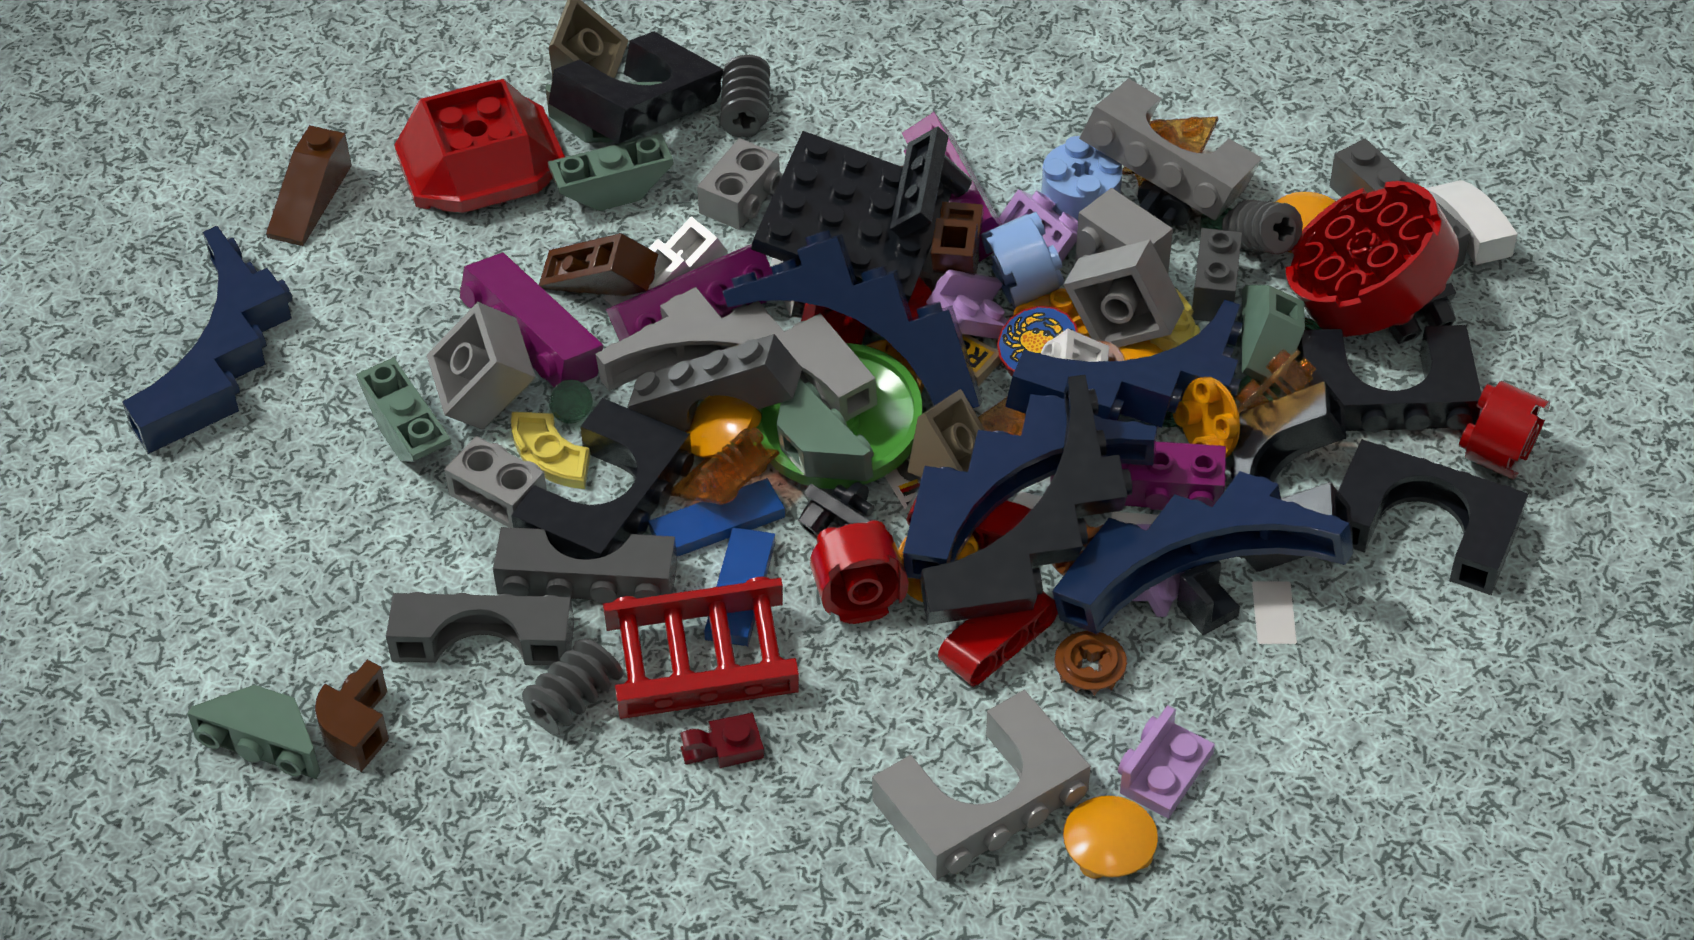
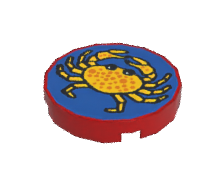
[997,306,1078,376]

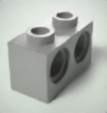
[697,138,782,230]
[444,436,547,528]

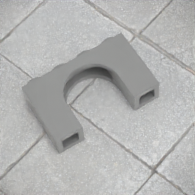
[1079,78,1262,220]
[872,689,1091,880]

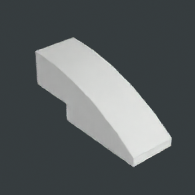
[1425,180,1518,265]
[603,216,728,306]

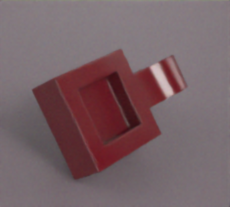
[680,712,764,768]

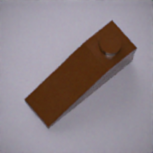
[266,125,352,246]
[539,233,659,296]

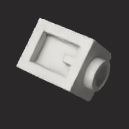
[1041,329,1109,362]

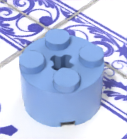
[1041,136,1122,220]
[981,212,1065,309]

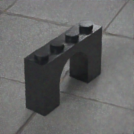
[548,31,723,144]
[1296,325,1481,433]
[1231,381,1353,572]
[511,398,694,560]
[1338,439,1529,596]

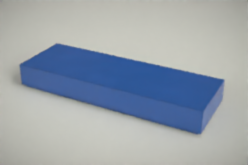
[649,478,785,557]
[704,527,776,647]

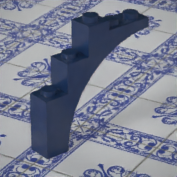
[122,226,293,454]
[723,230,983,408]
[1005,299,1243,428]
[903,394,1157,579]
[1052,471,1354,635]

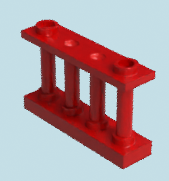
[603,577,799,719]

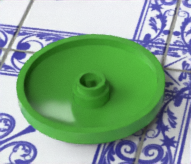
[755,343,923,489]

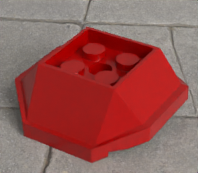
[394,79,565,213]

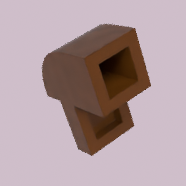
[931,201,984,275]
[315,659,389,772]

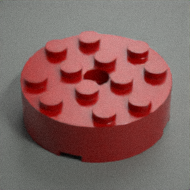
[1286,181,1459,337]

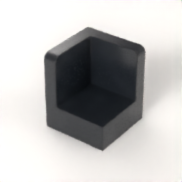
[1177,561,1240,635]

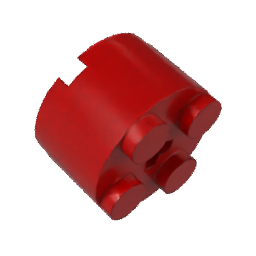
[1459,381,1550,480]
[810,520,909,624]

